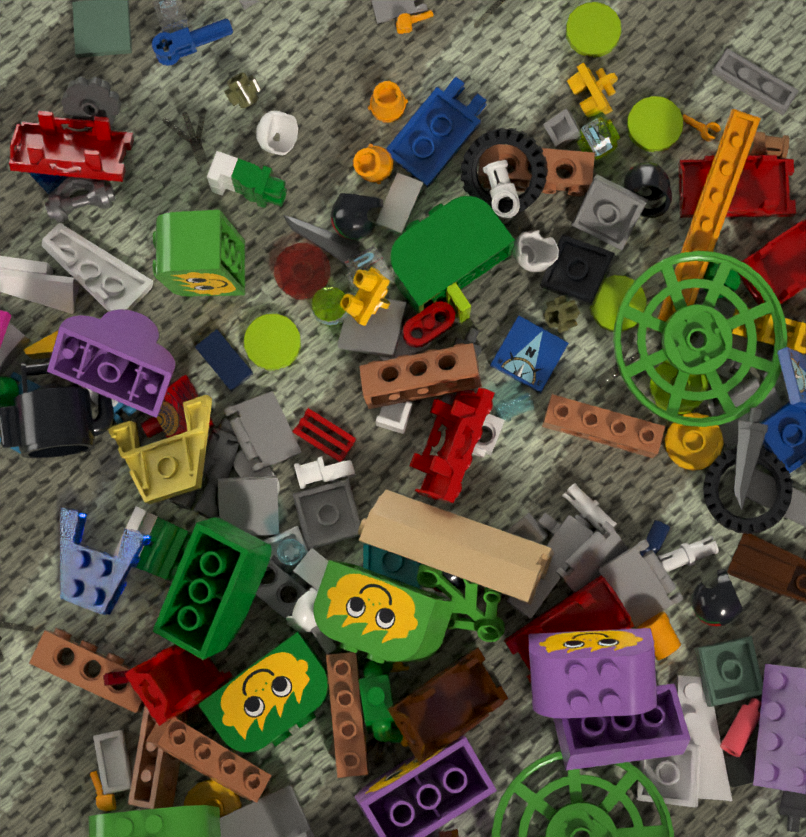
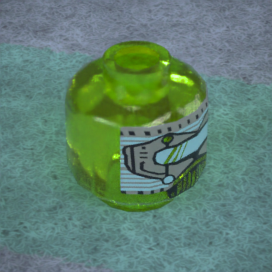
[576,117,621,160]
[311,286,348,327]

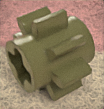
[224,73,261,108]
[543,295,581,333]

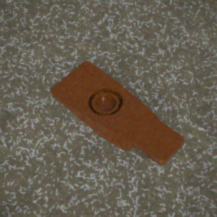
[727,533,806,603]

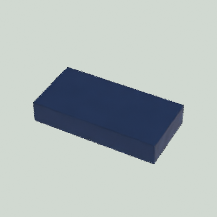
[195,329,253,392]

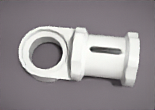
[483,160,520,218]
[294,456,356,489]

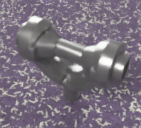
[45,177,116,223]

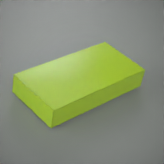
[446,282,471,323]

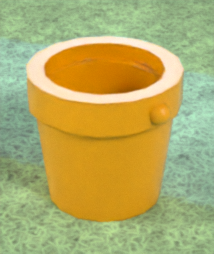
[368,81,408,123]
[353,144,393,185]
[636,611,681,660]

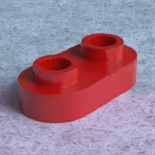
[402,301,455,348]

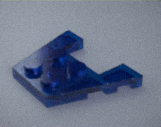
[60,507,152,615]

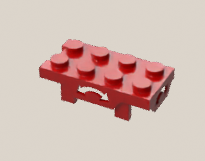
[9,111,134,182]
[678,155,796,218]
[738,220,806,305]
[409,388,495,503]
[503,575,634,683]
[125,644,232,726]

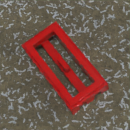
[292,408,357,462]

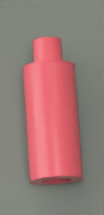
[720,698,761,757]

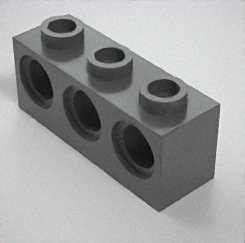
[256,555,310,619]

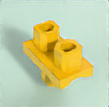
[567,62,618,118]
[340,267,391,326]

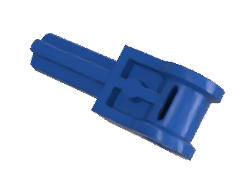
[152,18,233,66]

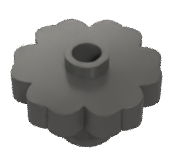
[61,77,121,130]

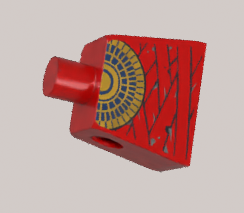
[140,375,215,438]

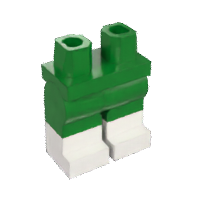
[207,151,287,208]
[112,506,192,581]

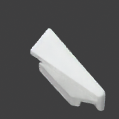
[0,256,79,314]

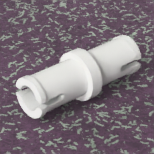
[562,483,617,535]
[657,536,719,572]

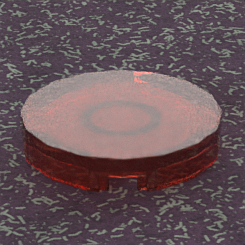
[274,243,331,300]

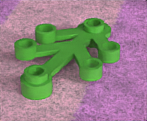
[416,564,505,642]

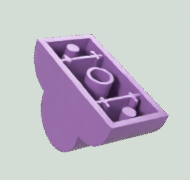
[47,309,175,418]

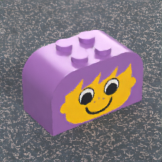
[529,628,657,718]
[354,735,497,837]

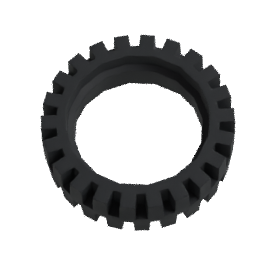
[460,128,548,213]
[703,447,793,534]

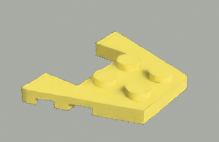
[108,395,212,504]

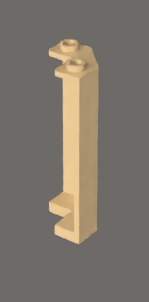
[358,490,554,605]

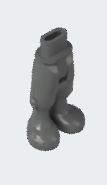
[169,418,239,519]

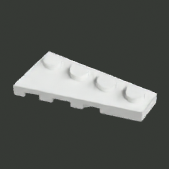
[42,223,153,312]
[676,675,732,801]

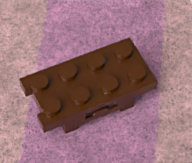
[387,647,508,762]

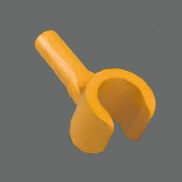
[396,10,433,34]
[683,114,721,142]
[90,771,117,812]

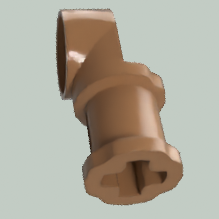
[748,132,790,159]

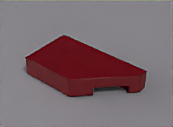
[103,670,130,686]

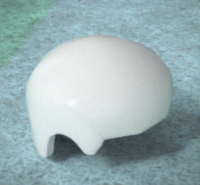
[256,110,298,155]
[513,230,559,272]
[286,588,318,632]

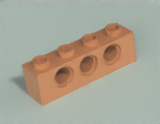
[478,144,595,197]
[359,343,482,409]
[542,394,665,458]
[29,628,144,713]
[326,652,369,778]
[128,706,189,809]
[146,717,272,803]

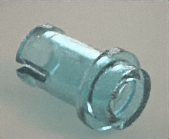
[495,393,534,422]

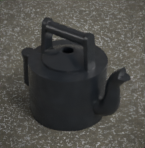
[0,362,114,459]

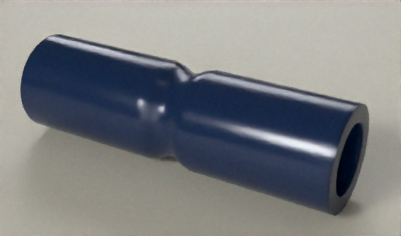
[640,520,670,556]

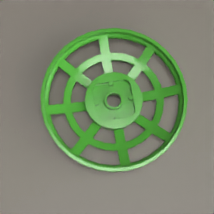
[613,251,787,427]
[491,751,674,837]

